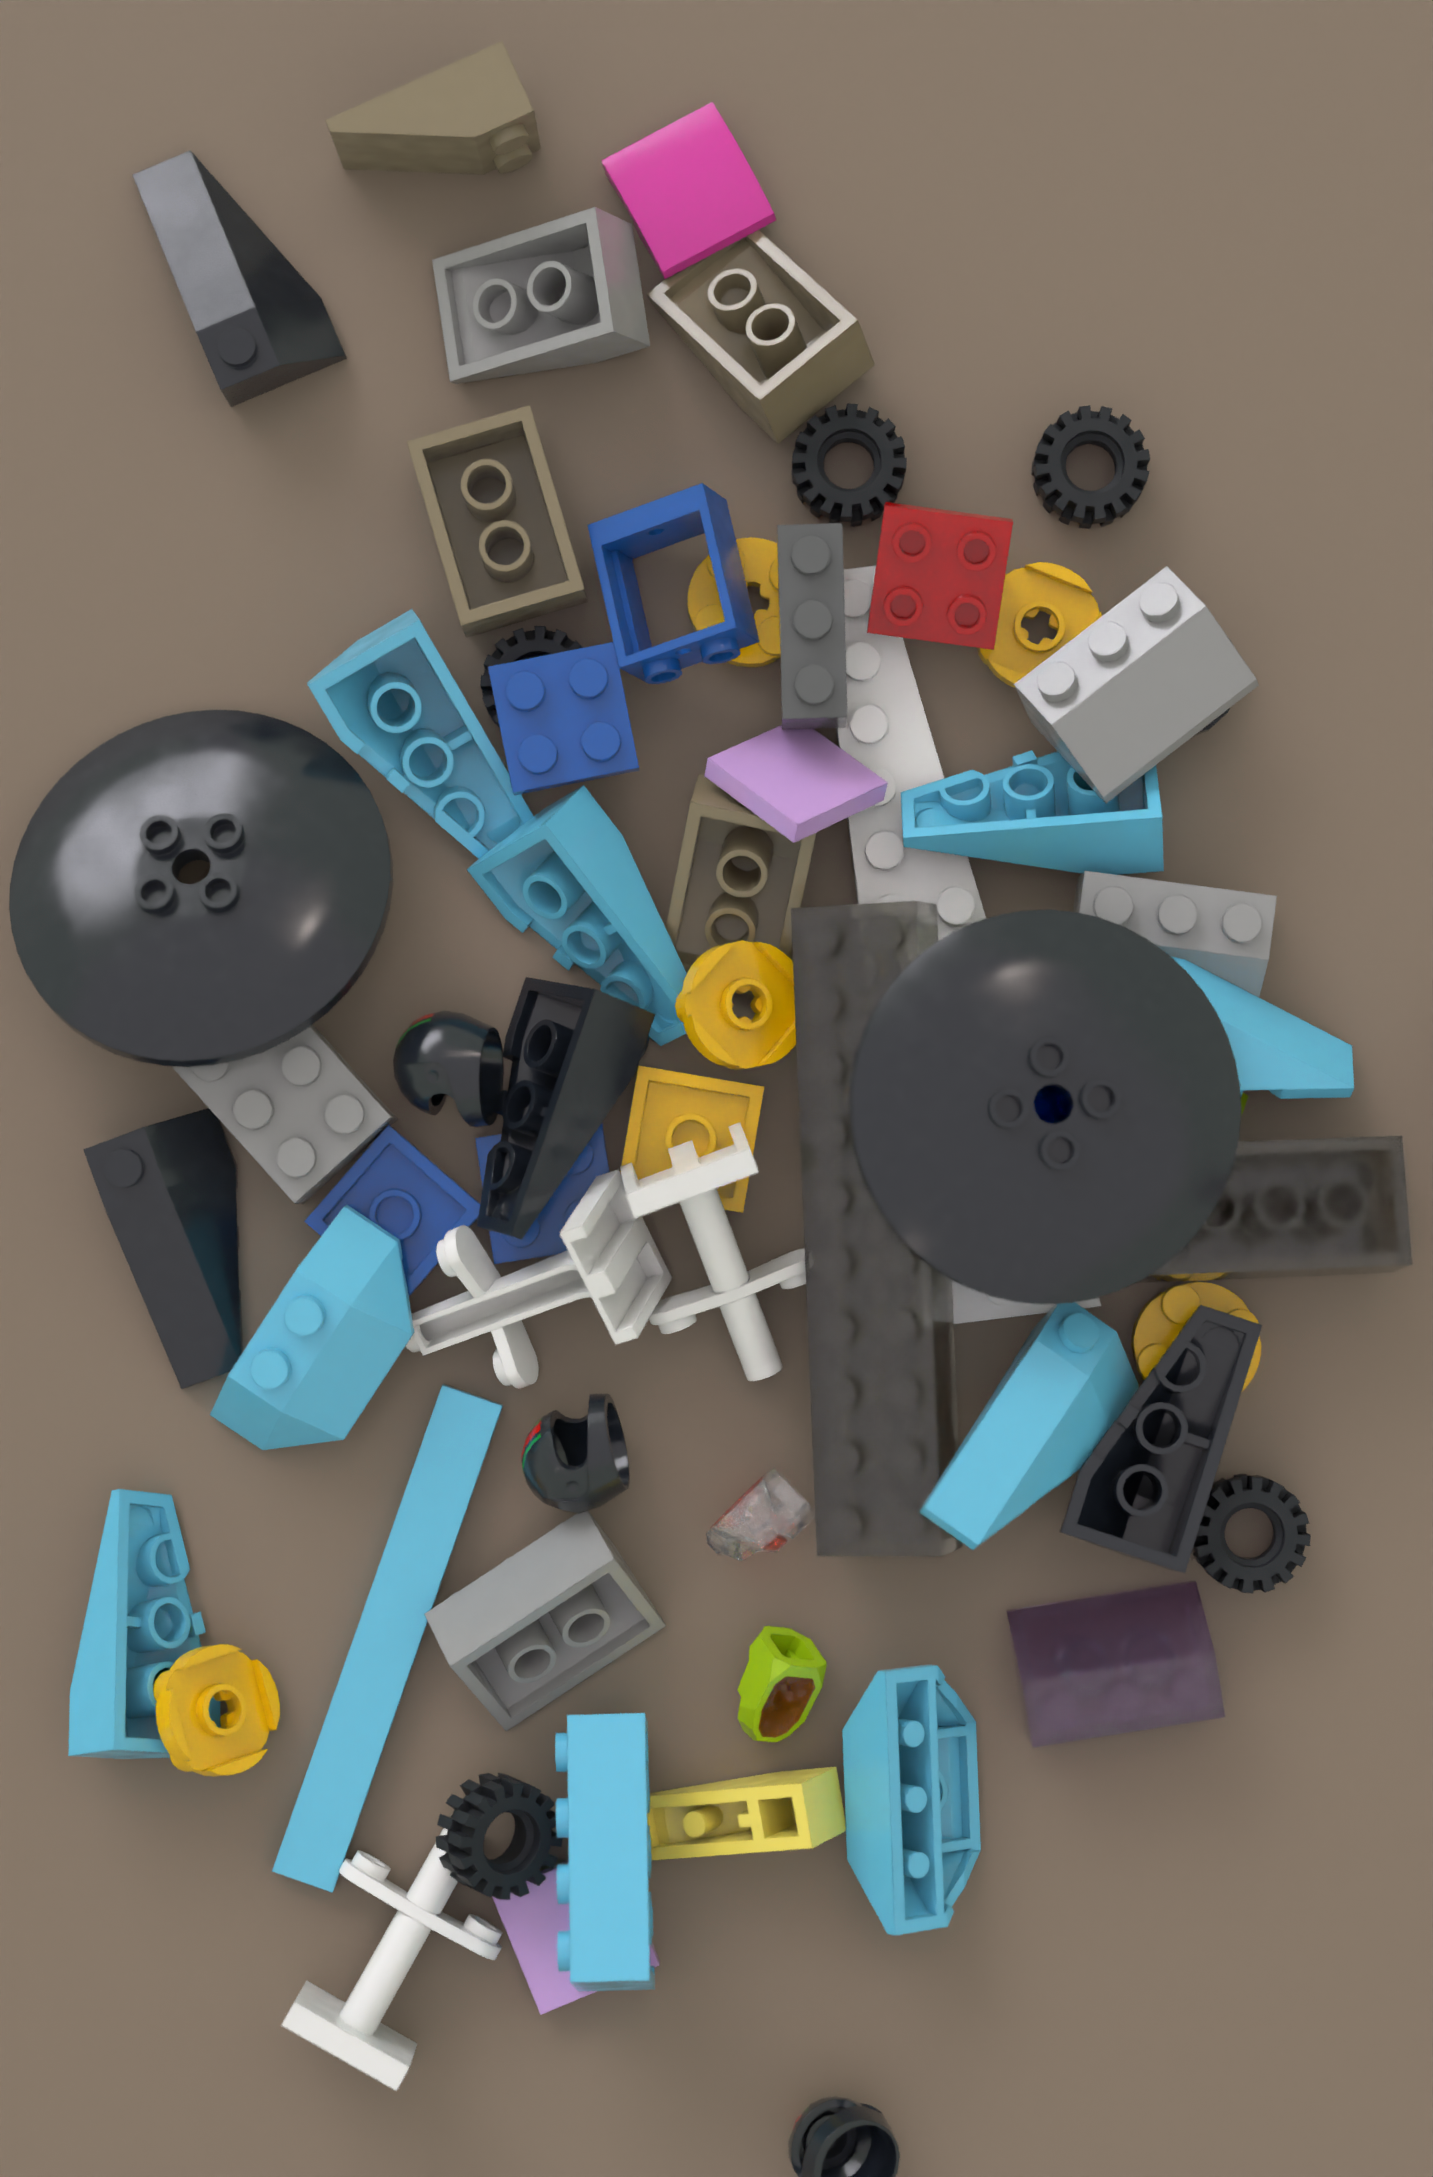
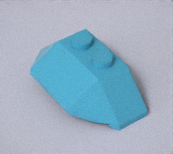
[210,1204,414,1450]
[842,1664,981,1936]

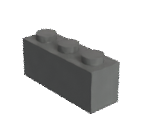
[777,523,848,729]

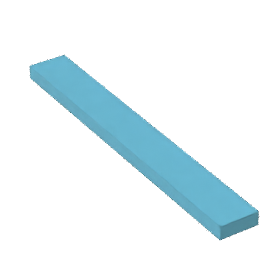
[272,1384,504,1893]

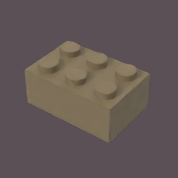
[407,405,587,638]

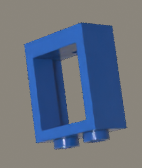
[587,483,760,684]

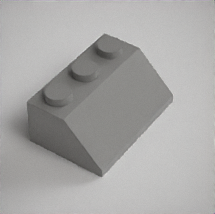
[1014,566,1259,803]
[1073,871,1277,997]
[424,1511,666,1731]

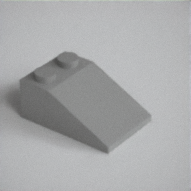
[432,207,650,384]

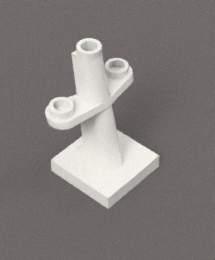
[620,1122,819,1381]
[406,1169,672,1389]
[282,1814,503,2091]

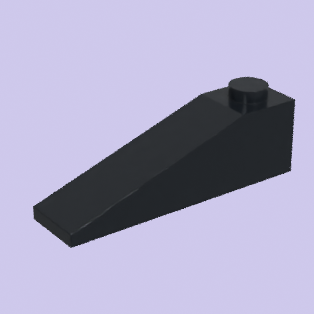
[133,151,347,407]
[1060,1305,1262,1573]

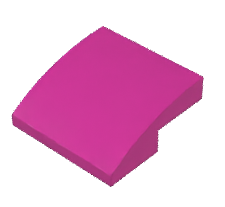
[601,102,776,279]

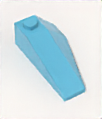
[307,609,534,859]
[900,750,1164,875]
[467,785,687,1046]
[919,1302,1139,1550]
[68,1489,220,1759]

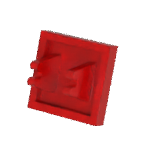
[867,502,1013,650]

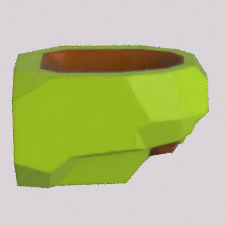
[737,1626,827,1742]

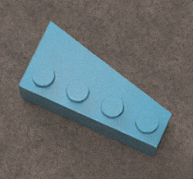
[555,1713,655,1992]

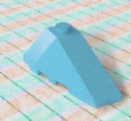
[1171,956,1354,1099]

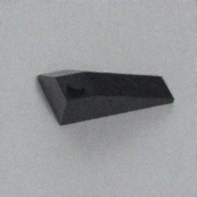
[477,977,655,1240]
[83,1108,243,1389]

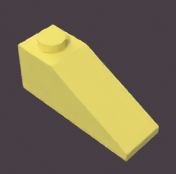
[647,1767,846,1860]

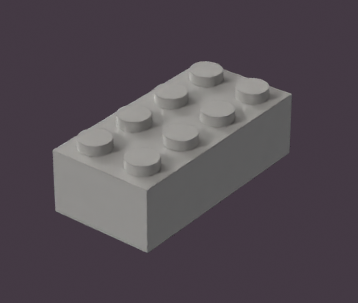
[172,1025,397,1204]

